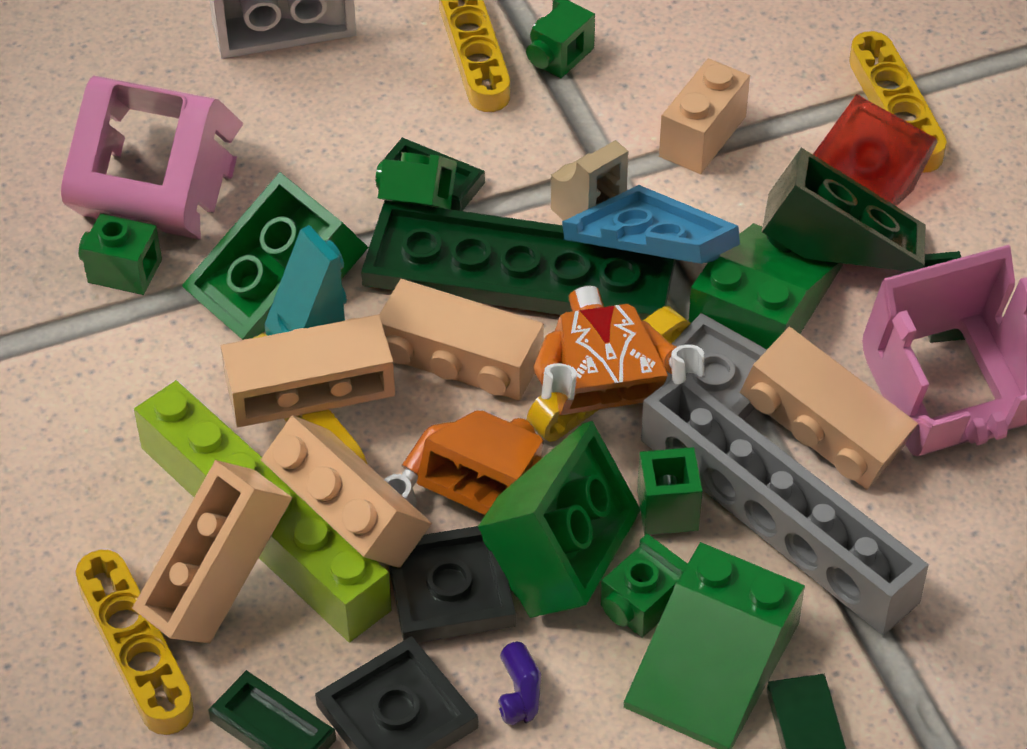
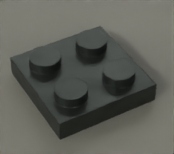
[388,526,516,643]
[315,636,478,749]

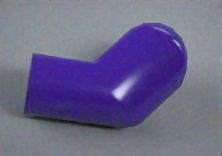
[498,641,541,725]

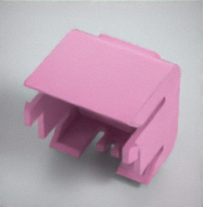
[61,76,243,240]
[862,245,1027,457]

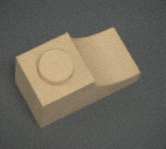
[551,140,629,221]

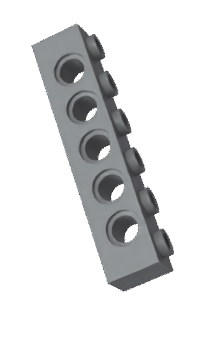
[641,376,929,635]

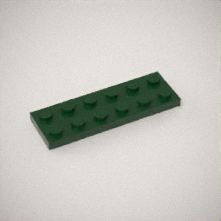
[361,200,676,321]

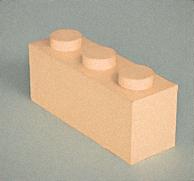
[379,279,544,401]
[220,314,395,428]
[740,326,918,490]
[260,415,432,568]
[132,460,293,644]

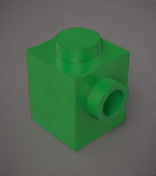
[78,213,162,295]
[637,447,703,535]

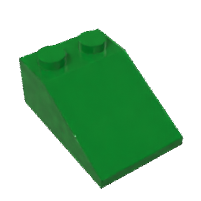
[182,172,369,340]
[688,223,843,349]
[478,421,640,618]
[623,542,805,749]

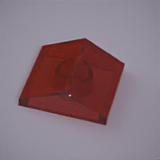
[813,94,938,206]

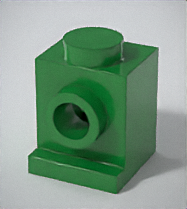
[526,0,595,78]
[375,152,457,209]
[600,533,688,638]

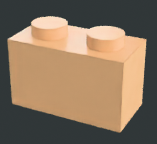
[659,58,750,174]

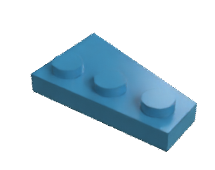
[562,185,740,264]

